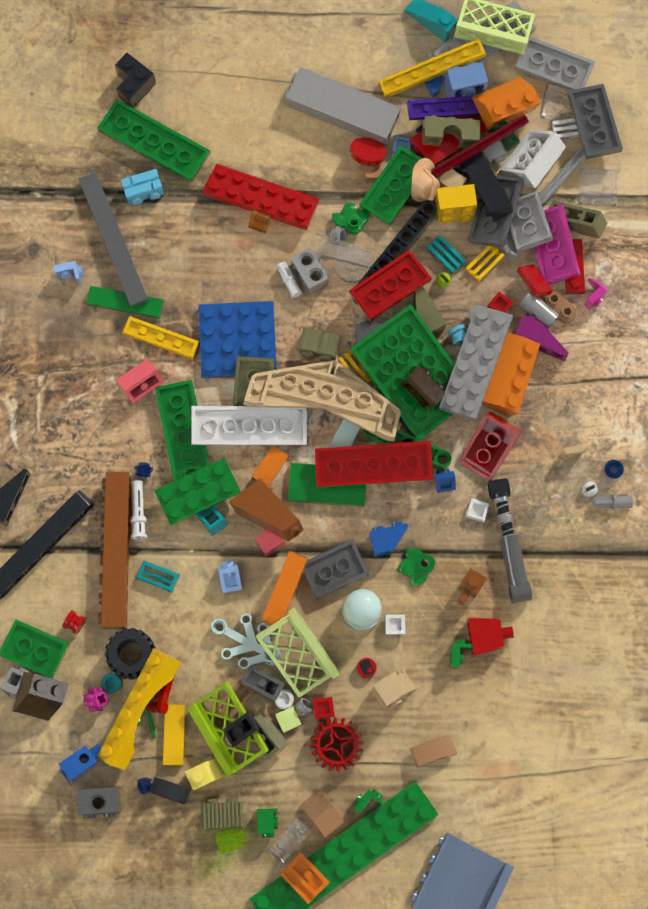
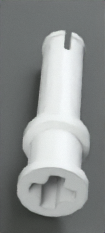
[129,480,147,540]

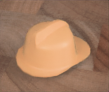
[411,158,440,202]

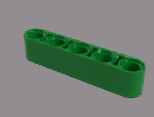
[363,429,452,471]

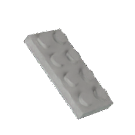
[514,36,595,91]

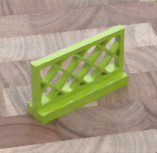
[187,681,269,777]

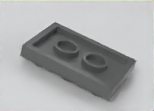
[303,539,369,600]

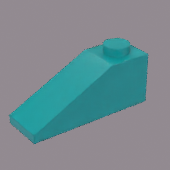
[404,0,458,42]

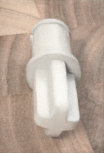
[277,262,302,298]

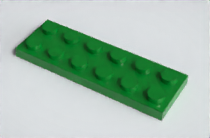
[97,99,210,183]
[155,380,210,481]

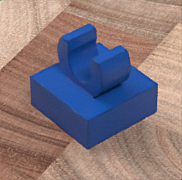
[435,469,456,493]

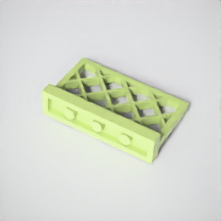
[454,0,535,55]
[256,607,340,698]

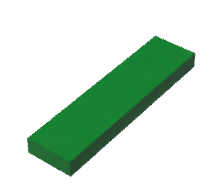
[86,286,164,319]

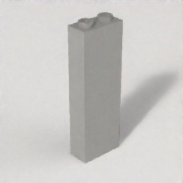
[284,67,401,146]

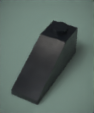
[0,469,31,526]

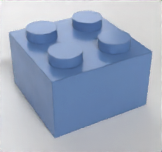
[444,62,488,98]

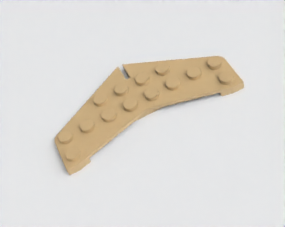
[244,360,401,442]

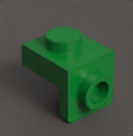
[353,789,384,814]

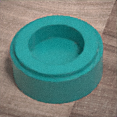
[101,673,122,694]

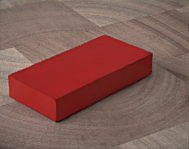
[517,264,553,298]

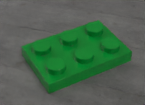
[0,619,70,679]

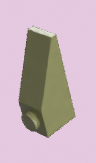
[549,201,607,239]
[414,287,446,335]

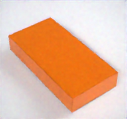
[251,446,289,487]

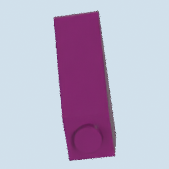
[515,315,569,361]

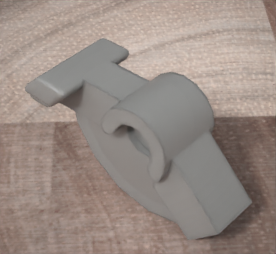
[497,233,519,261]

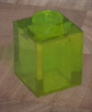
[214,827,246,854]

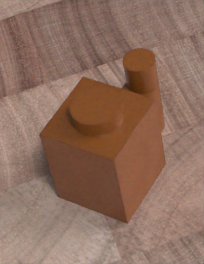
[458,568,487,605]

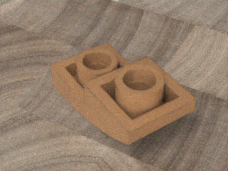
[410,734,457,768]

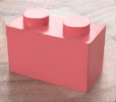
[116,359,164,404]

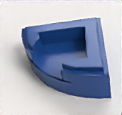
[424,75,442,98]

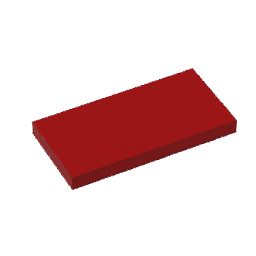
[409,116,489,166]
[349,249,432,322]

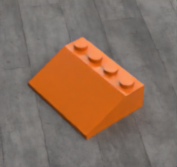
[482,333,540,417]

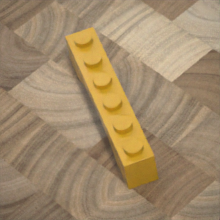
[97,648,181,770]

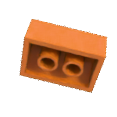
[472,77,541,130]

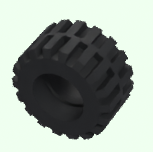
[105,628,156,680]

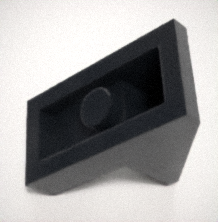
[223,712,260,747]

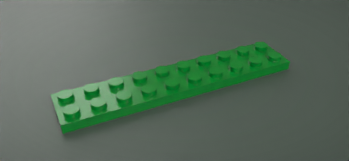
[249,781,439,909]

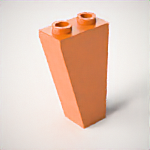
[262,551,309,626]

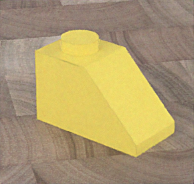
[185,758,226,791]

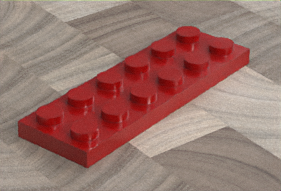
[203,163,319,231]
[315,441,433,487]

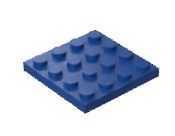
[199,301,277,379]

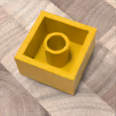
[434,184,477,224]

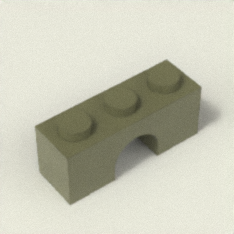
[422,115,480,148]

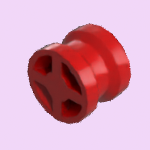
[62,610,86,635]

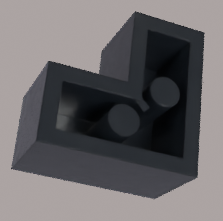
[115,52,156,108]

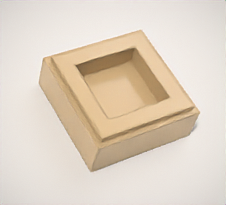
[561,445,584,459]

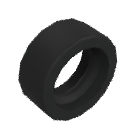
[149,777,190,804]

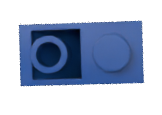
[369,521,408,557]

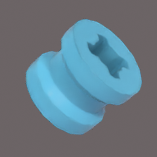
[448,324,466,346]

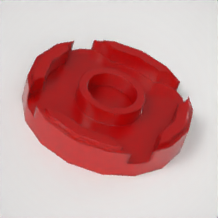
[349,137,386,166]

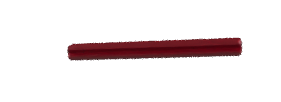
[431,115,529,178]

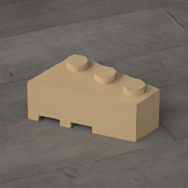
[371,669,416,711]

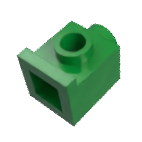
[257,808,278,838]

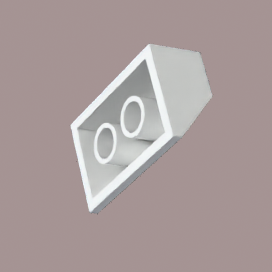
[500,129,566,188]

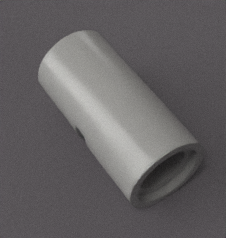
[519,291,559,330]

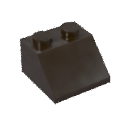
[400,366,445,411]
[12,672,69,721]

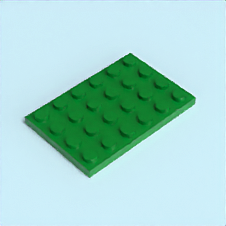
[350,304,455,439]

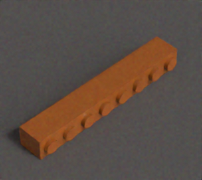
[98,472,131,629]

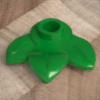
[332,203,369,235]
[397,548,435,587]

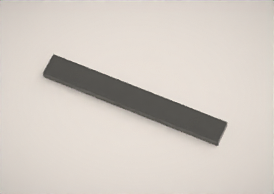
[78,172,148,307]

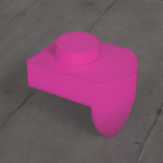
[584,278,609,310]

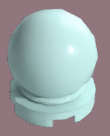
[342,589,382,631]

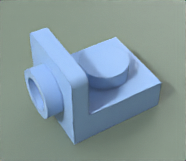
[54,261,84,284]
[218,561,242,593]

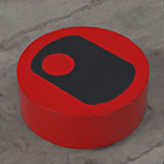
[357,658,377,678]

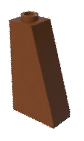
[229,478,304,542]

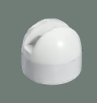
[582,481,598,498]

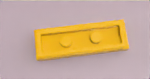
[163,704,186,766]

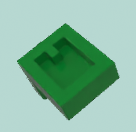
[449,640,472,669]

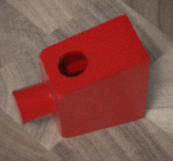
[466,618,514,658]

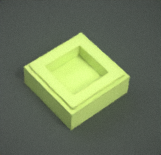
[275,706,301,733]

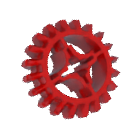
[310,717,364,772]

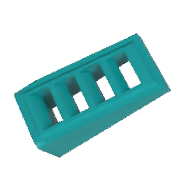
[196,506,227,536]

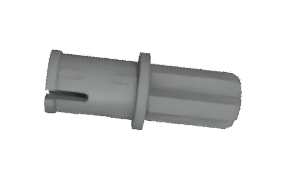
[593,494,633,510]

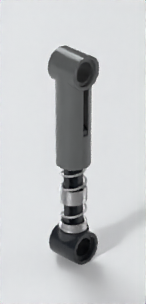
[487,478,532,603]

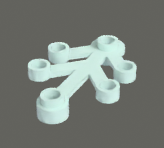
[211,613,281,670]

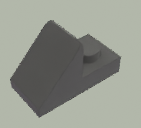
[241,665,285,702]

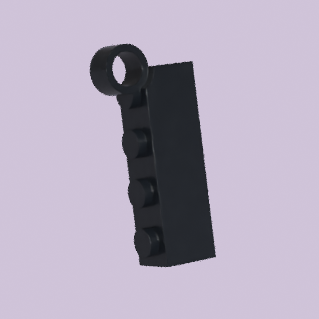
[449,152,514,222]

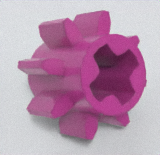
[83,688,108,712]

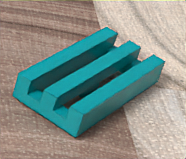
[427,235,466,274]
[136,560,180,593]

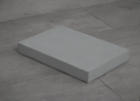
[510,190,553,253]

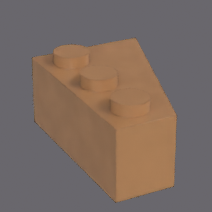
[300,790,345,837]

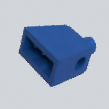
[59,743,102,786]

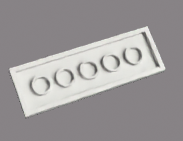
[191,406,307,445]

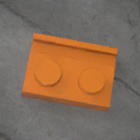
[280,852,330,904]

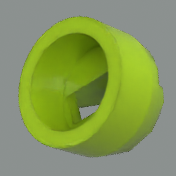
[436,272,451,289]

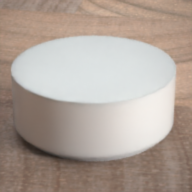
[274,689,294,710]

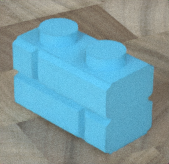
[121,169,164,205]

